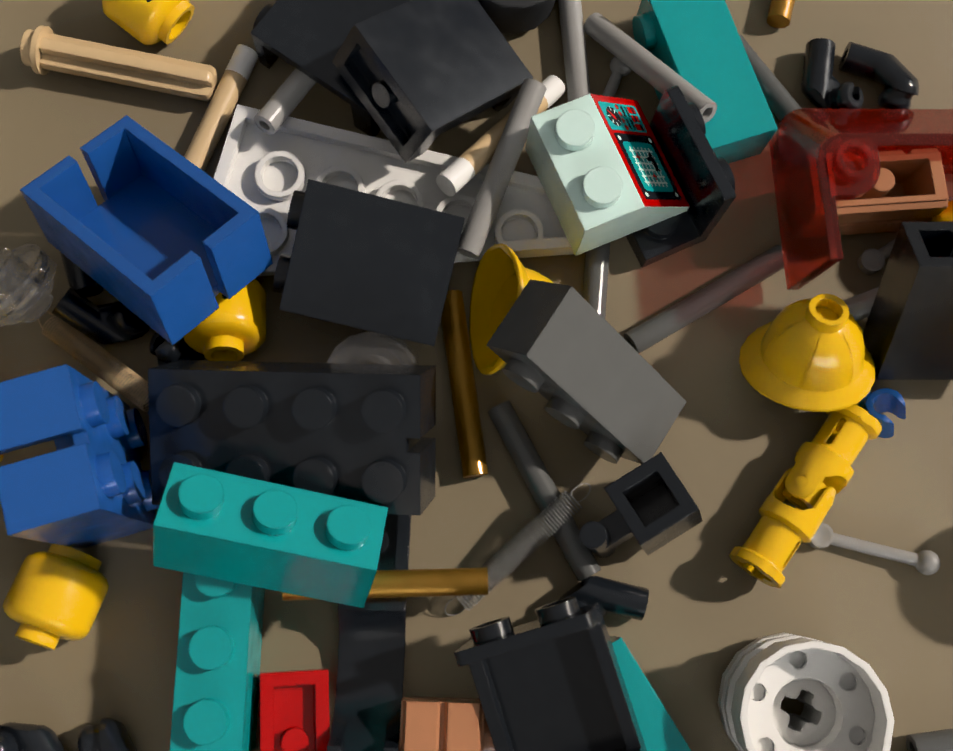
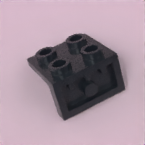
[626,85,736,268]

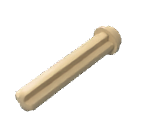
[20,25,218,101]

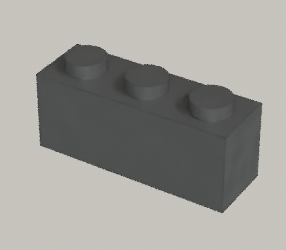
[487,279,687,464]

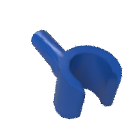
[856,388,906,438]

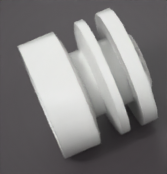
[718,633,895,751]

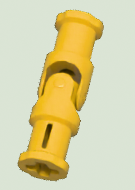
[729,404,882,588]

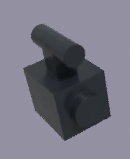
[580,452,703,558]

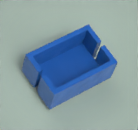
[20,115,273,345]
[0,364,160,549]

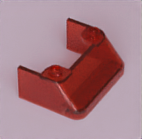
[769,108,953,290]

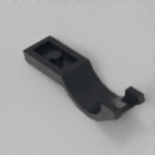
[327,514,412,751]

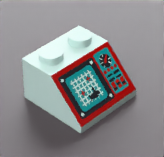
[525,94,690,256]

